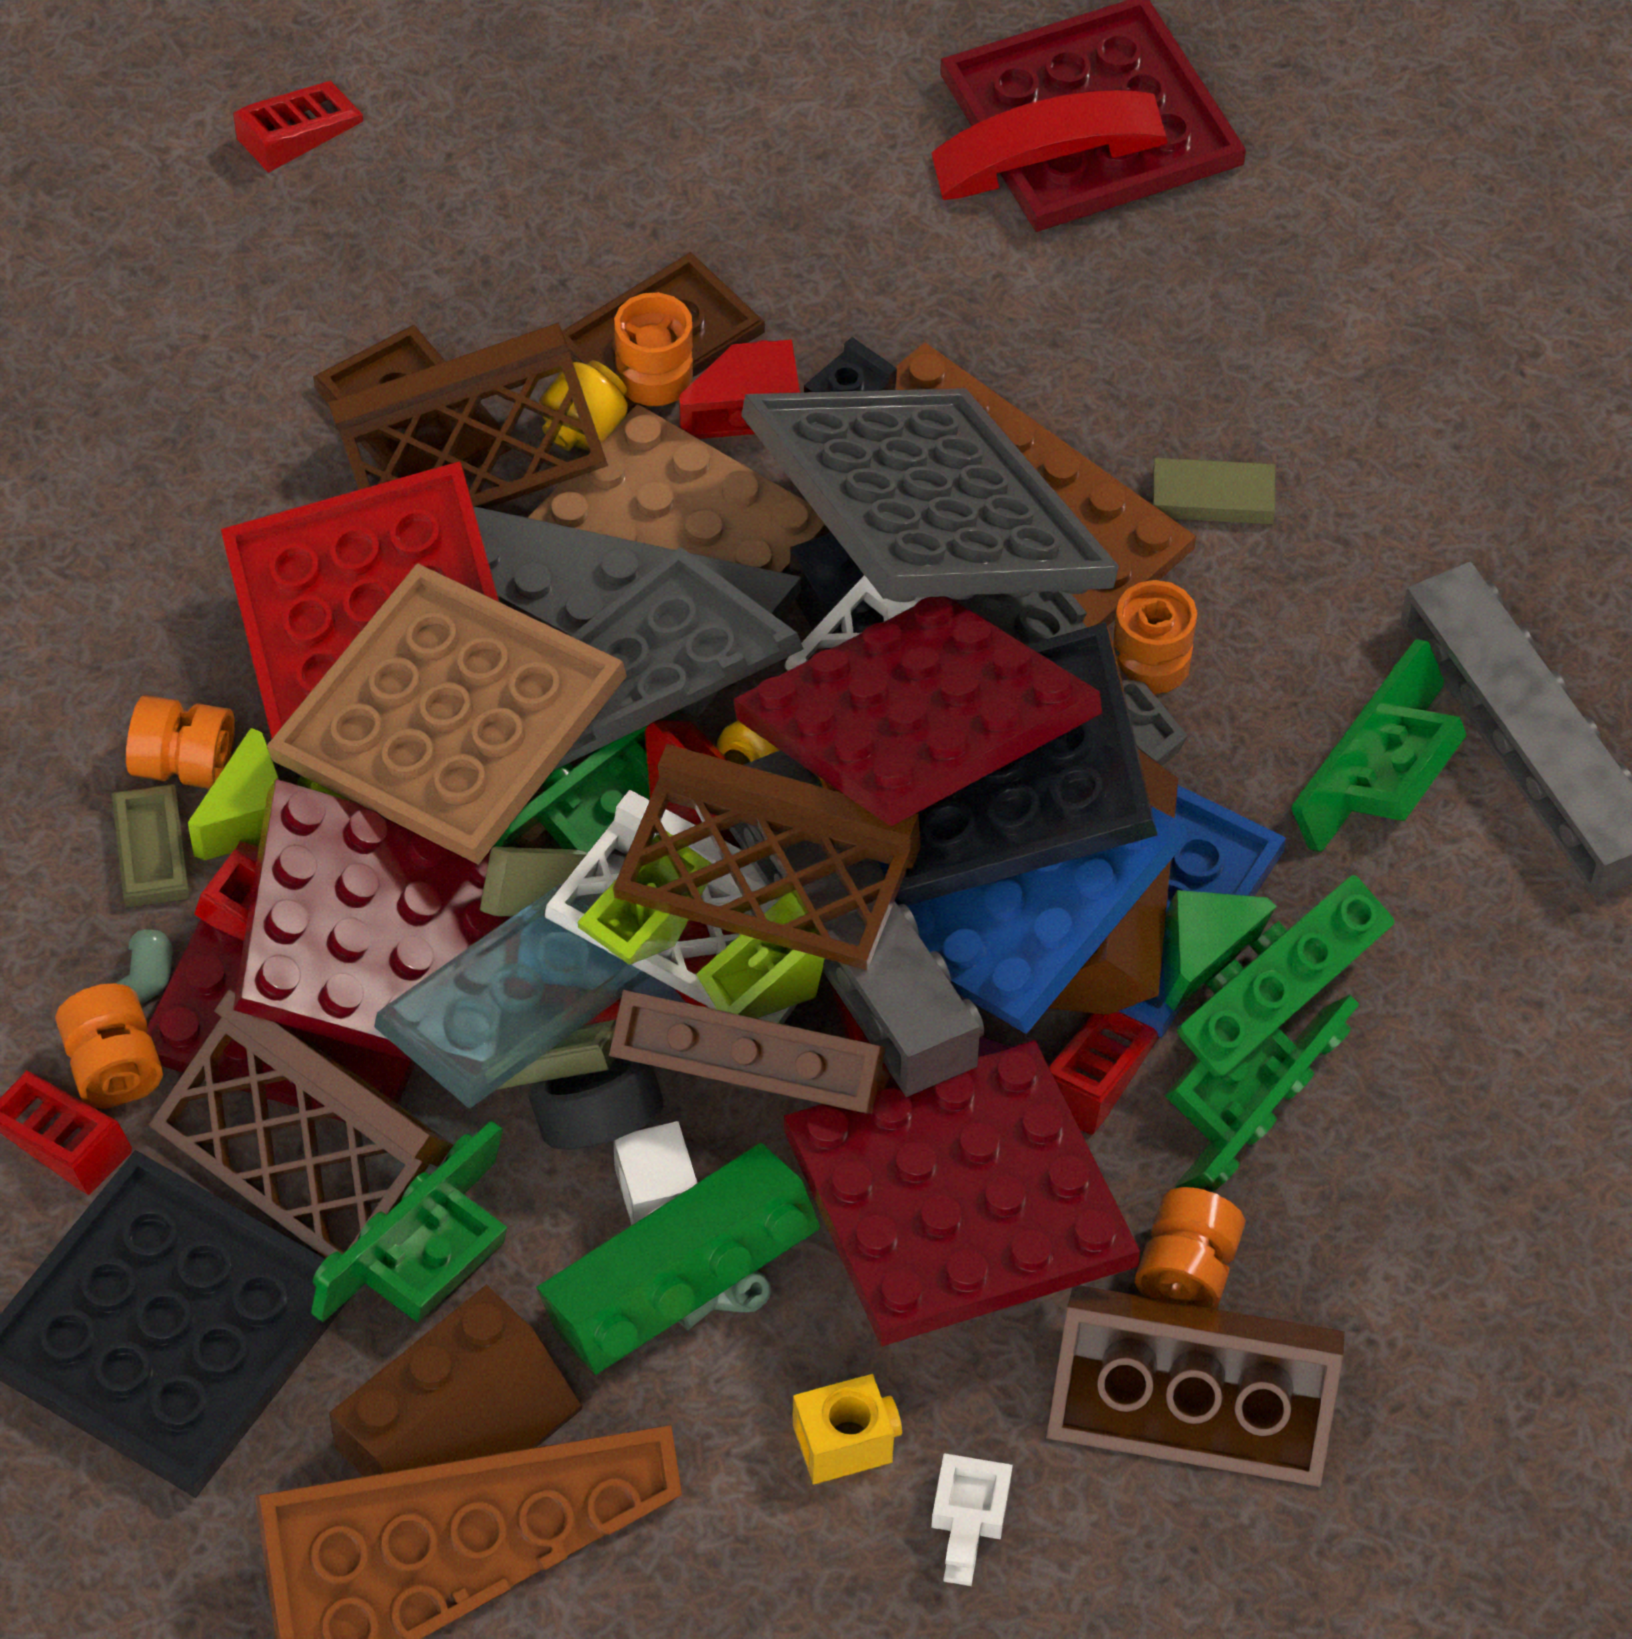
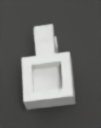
[931,1453,1013,1586]

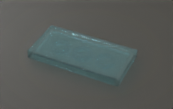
[374,883,651,1109]

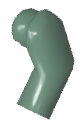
[116,929,174,1005]
[678,1271,771,1330]

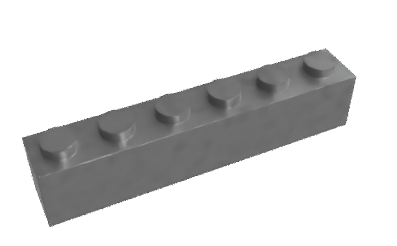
[1400,561,1632,899]
[729,750,984,1097]

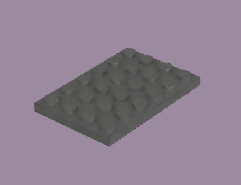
[741,388,1119,602]

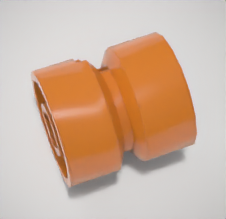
[614,292,693,406]
[1113,580,1198,694]
[126,695,235,789]
[55,983,163,1109]
[1135,1187,1246,1309]

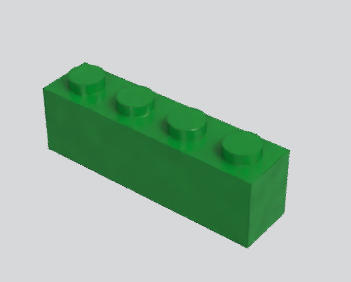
[536,1142,821,1375]

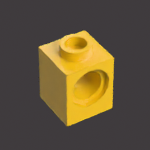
[793,1373,902,1485]

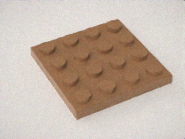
[267,563,627,865]

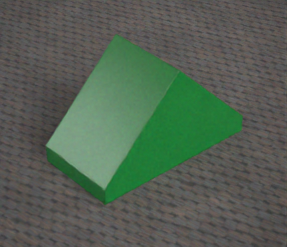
[1163,890,1277,1011]

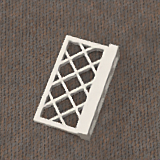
[545,790,797,1024]

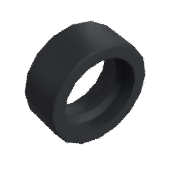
[529,1058,663,1150]

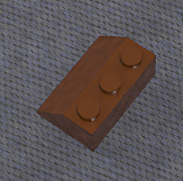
[329,1284,582,1476]

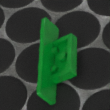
[1292,639,1467,852]
[493,708,682,853]
[1177,875,1394,1078]
[1165,994,1359,1191]
[311,1121,508,1323]

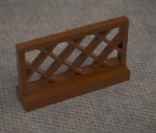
[328,322,608,509]
[613,744,921,971]
[148,989,453,1258]
[609,990,896,1114]

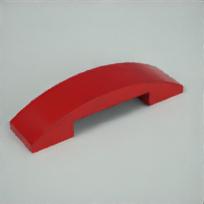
[931,90,1168,200]

